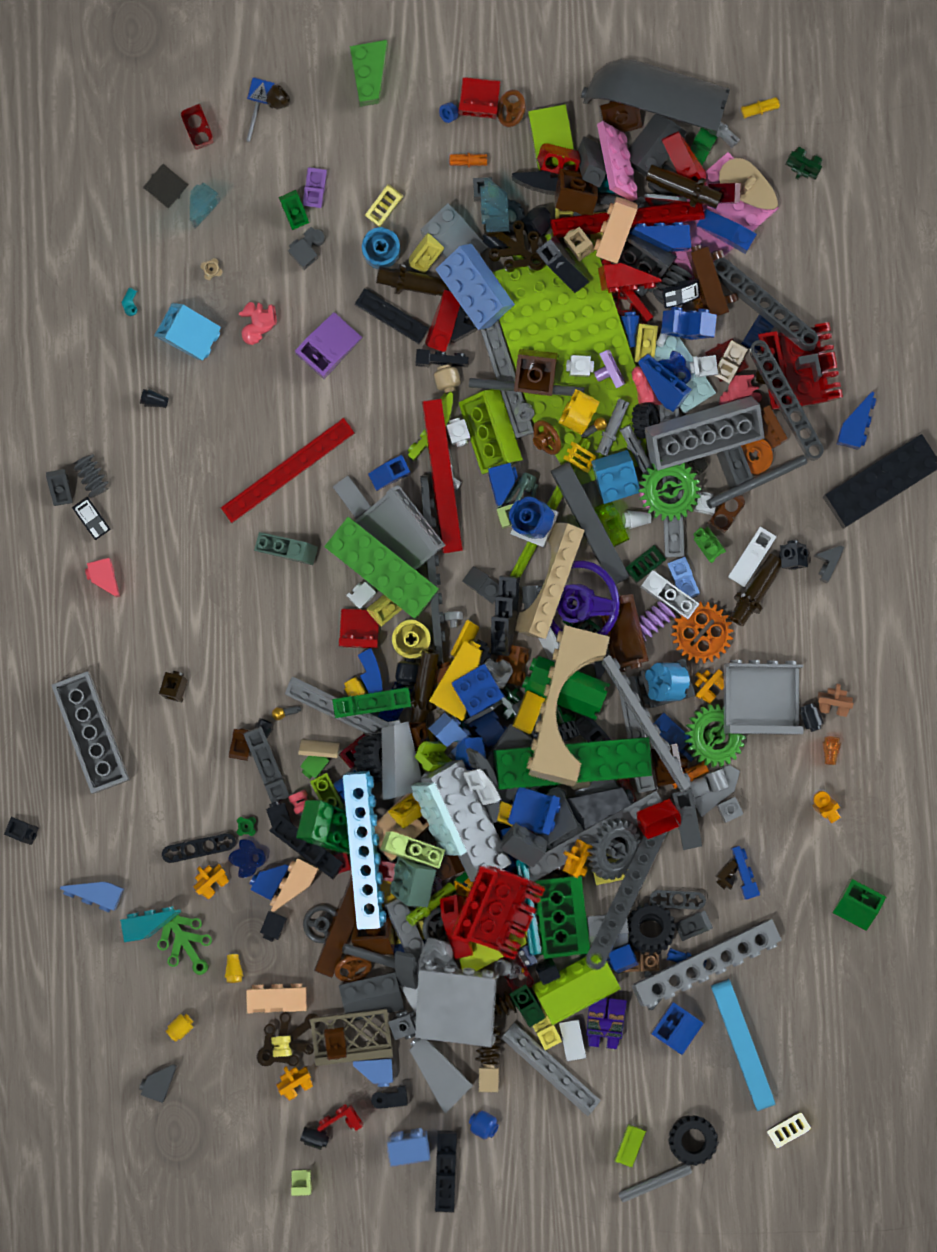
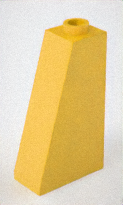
[429,640,483,721]

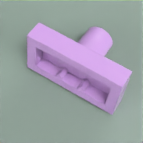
[594,350,626,388]

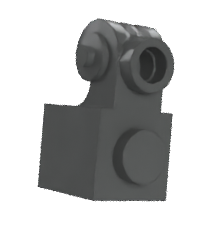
[288,227,325,270]

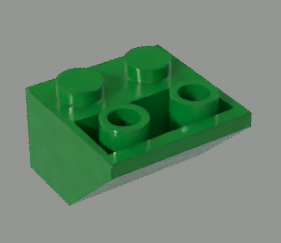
[832,879,886,931]

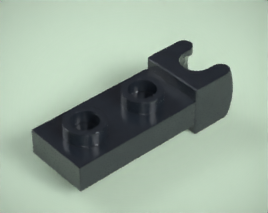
[415,349,469,367]

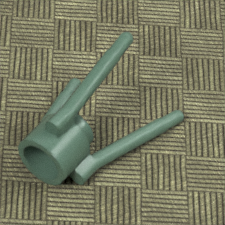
[505,473,538,504]

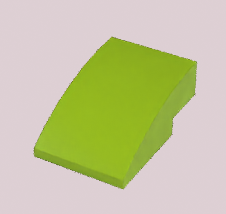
[528,104,575,171]

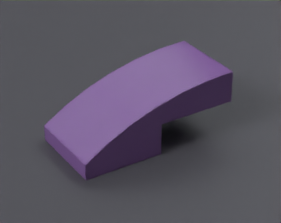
[303,167,327,208]

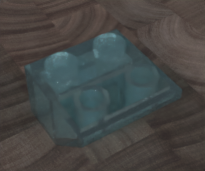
[480,178,509,232]

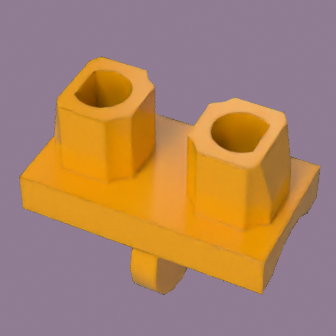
[694,669,724,704]
[812,791,841,824]
[563,839,593,878]
[193,864,229,899]
[276,1066,313,1101]

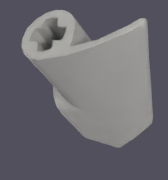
[689,765,740,817]

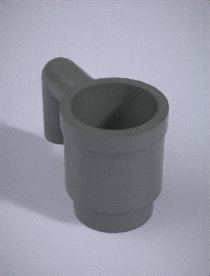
[522,586,543,610]

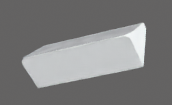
[538,627,559,662]
[559,1019,586,1061]

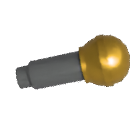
[580,417,607,438]
[272,706,301,720]

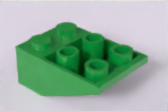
[296,800,360,855]

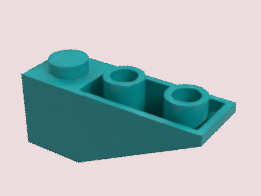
[120,906,181,943]

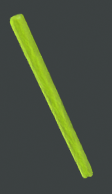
[510,438,591,577]

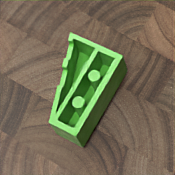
[350,40,388,107]

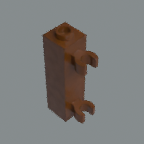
[686,244,738,316]

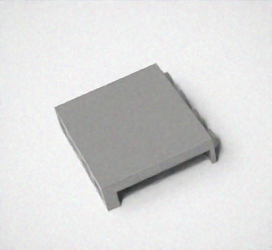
[355,485,446,570]
[724,660,803,735]
[415,963,499,1047]

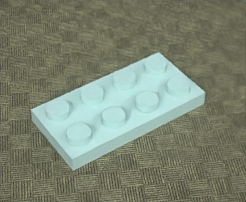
[654,335,716,414]
[411,783,467,856]

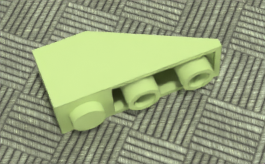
[380,831,445,869]

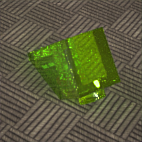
[594,502,629,547]

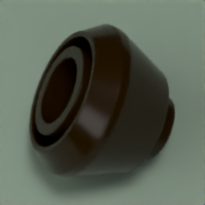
[266,85,290,110]

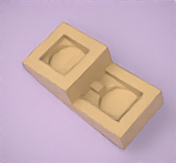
[714,340,748,384]

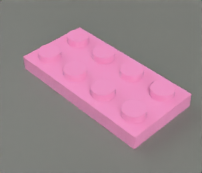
[597,121,638,202]

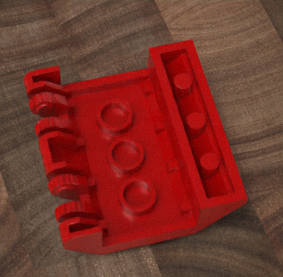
[758,322,843,410]
[450,865,545,959]

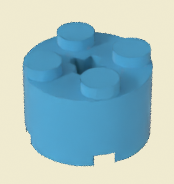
[362,227,400,269]
[645,663,690,701]

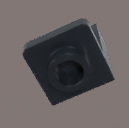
[4,817,39,845]

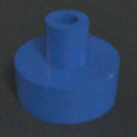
[439,102,459,123]

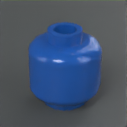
[469,1110,499,1140]

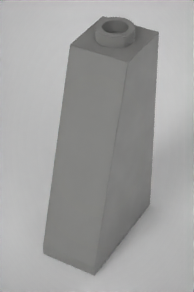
[382,720,422,799]
[410,1038,473,1113]

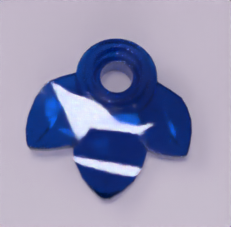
[658,351,691,384]
[228,839,266,878]

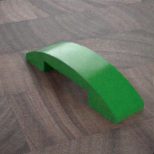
[332,687,412,718]

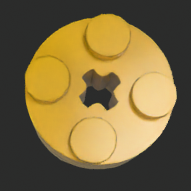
[558,389,600,435]

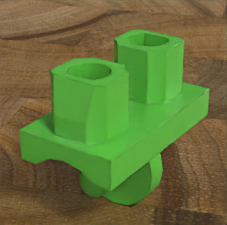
[693,527,726,563]

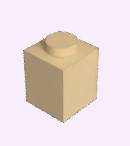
[479,1064,499,1092]

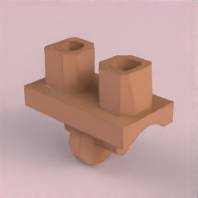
[817,684,853,717]

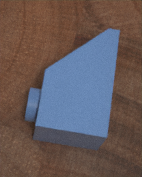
[353,1058,393,1087]

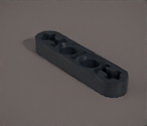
[162,833,236,863]

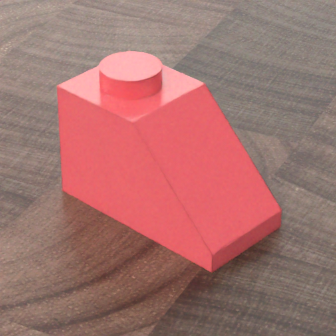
[85,558,120,597]

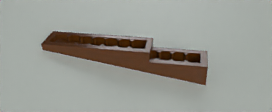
[314,865,371,978]

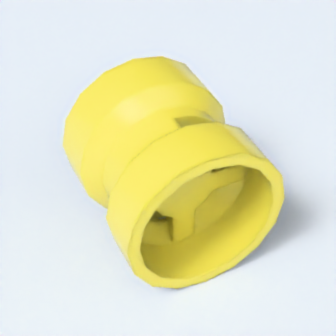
[271,1035,292,1057]

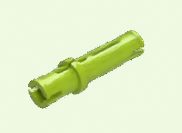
[406,883,456,926]

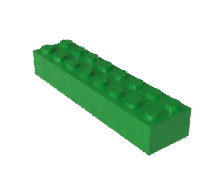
[493,737,652,790]

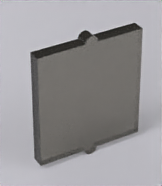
[143,164,189,209]

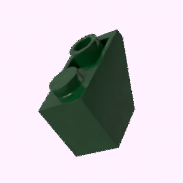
[509,984,546,1028]

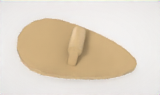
[719,158,778,210]

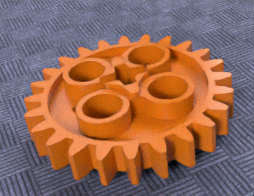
[671,601,733,664]

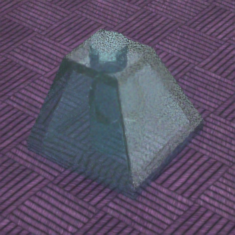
[189,182,221,229]

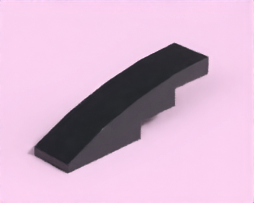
[491,575,520,656]
[269,816,345,880]
[435,1130,457,1213]

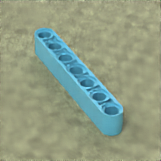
[711,979,776,1112]

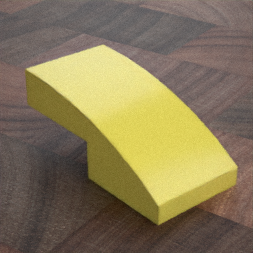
[533,1006,562,1050]

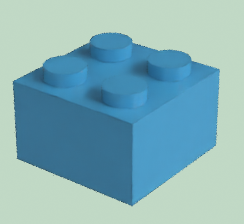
[591,450,640,504]

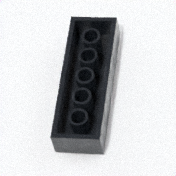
[823,434,937,529]

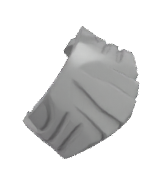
[484,658,512,689]
[420,938,453,967]

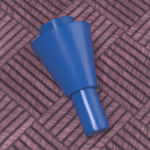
[621,312,640,347]

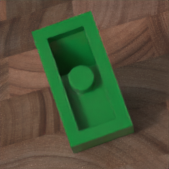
[690,128,718,166]
[279,190,310,230]

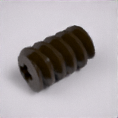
[494,991,517,1020]
[475,1025,501,1065]

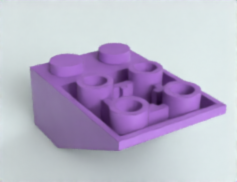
[295,312,362,379]

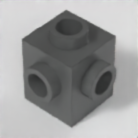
[388,1010,416,1040]

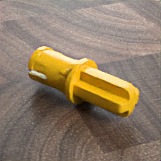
[741,98,780,119]

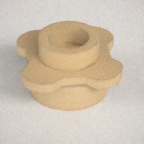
[201,258,222,280]

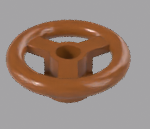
[497,90,525,127]
[533,420,561,455]
[334,955,372,982]

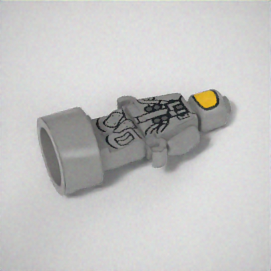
[494,960,525,979]

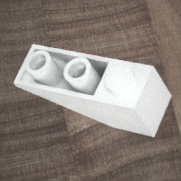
[728,527,776,587]
[640,570,699,619]

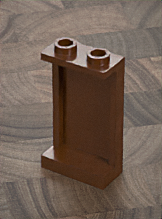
[601,594,649,672]

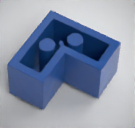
[661,307,717,340]

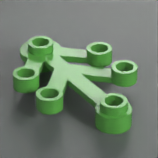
[157,909,212,975]

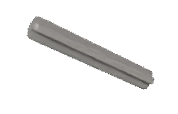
[619,1164,692,1202]

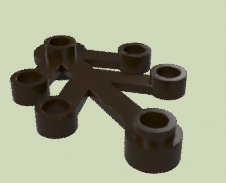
[484,220,546,272]
[257,1012,320,1067]

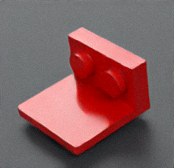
[459,77,500,119]
[339,609,379,649]
[317,1104,364,1131]

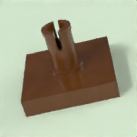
[600,101,642,133]
[651,744,688,787]

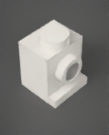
[694,492,715,516]
[346,581,377,610]

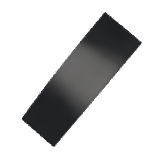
[512,171,558,195]

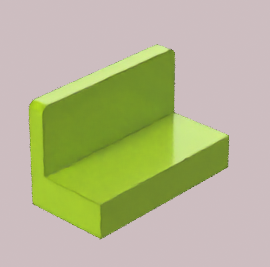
[614,1124,646,1168]

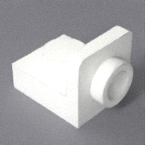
[690,355,718,378]

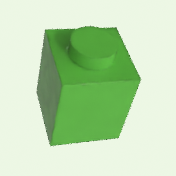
[300,756,330,779]

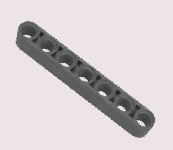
[714,258,818,352]
[749,340,824,461]
[551,462,629,585]

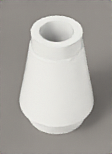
[622,510,651,529]

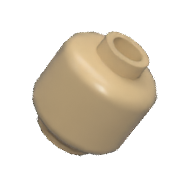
[434,364,461,394]

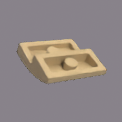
[299,739,340,758]

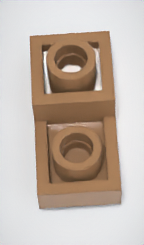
[623,952,659,972]

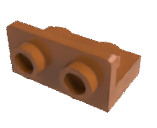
[761,405,788,449]
[497,645,529,687]

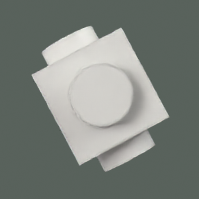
[566,355,594,377]
[446,418,470,447]

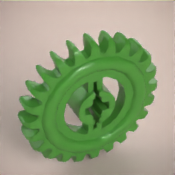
[638,458,701,522]
[684,704,746,767]

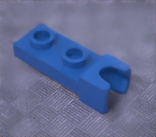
[731,846,760,900]

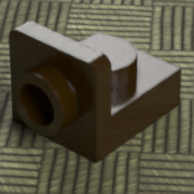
[715,859,738,890]

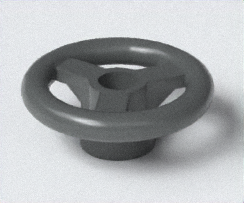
[303,905,336,943]
[422,907,448,941]

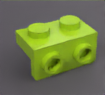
[415,741,452,772]

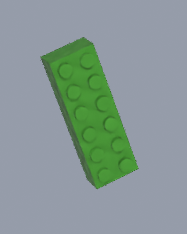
[324,517,440,619]

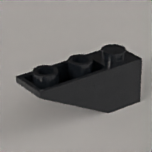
[536,236,590,293]

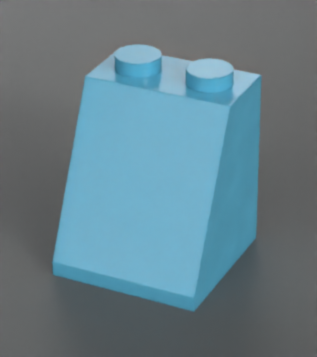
[154,303,221,360]

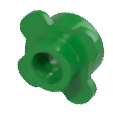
[237,817,256,836]

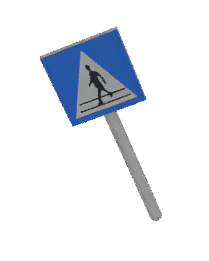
[246,77,275,142]

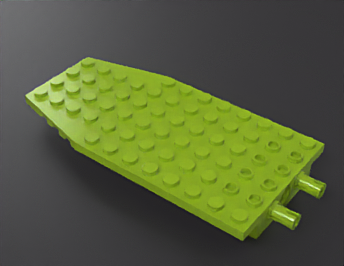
[492,233,647,485]

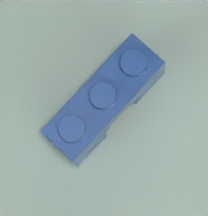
[428,713,472,757]

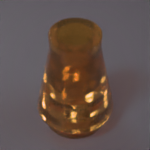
[822,736,841,765]

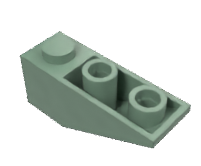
[254,532,318,565]

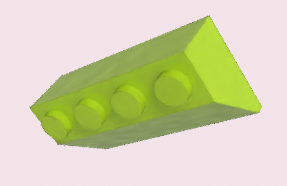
[458,389,523,475]
[532,955,621,1025]

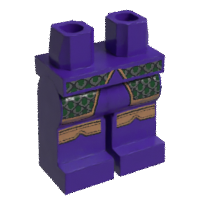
[586,998,627,1049]

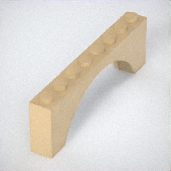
[527,625,610,787]

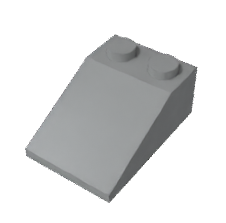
[421,203,488,259]

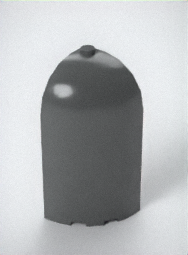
[581,59,730,135]

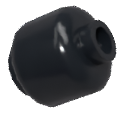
[395,658,419,687]

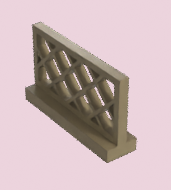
[310,1008,393,1066]

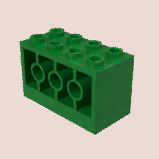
[532,876,590,959]

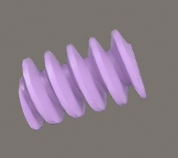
[639,601,676,641]

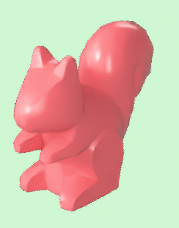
[239,302,277,345]
[632,366,662,405]
[719,374,762,405]

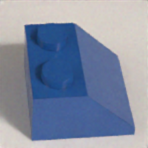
[488,463,518,509]

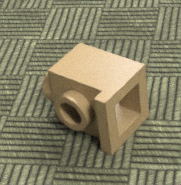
[564,227,594,261]

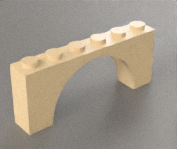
[515,523,585,639]

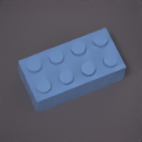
[435,244,515,330]
[387,1128,430,1166]

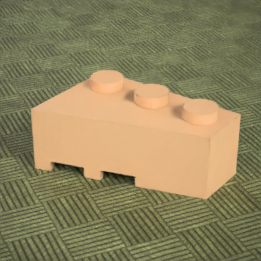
[594,196,638,263]
[246,983,307,1013]

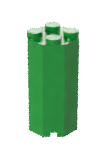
[522,656,610,721]

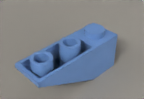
[60,882,124,913]

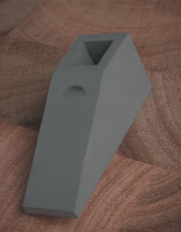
[671,789,702,850]

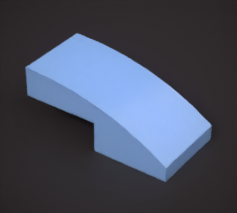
[667,557,700,598]

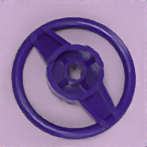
[550,560,620,636]

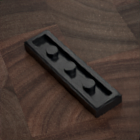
[354,288,429,345]

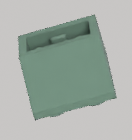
[390,857,436,907]

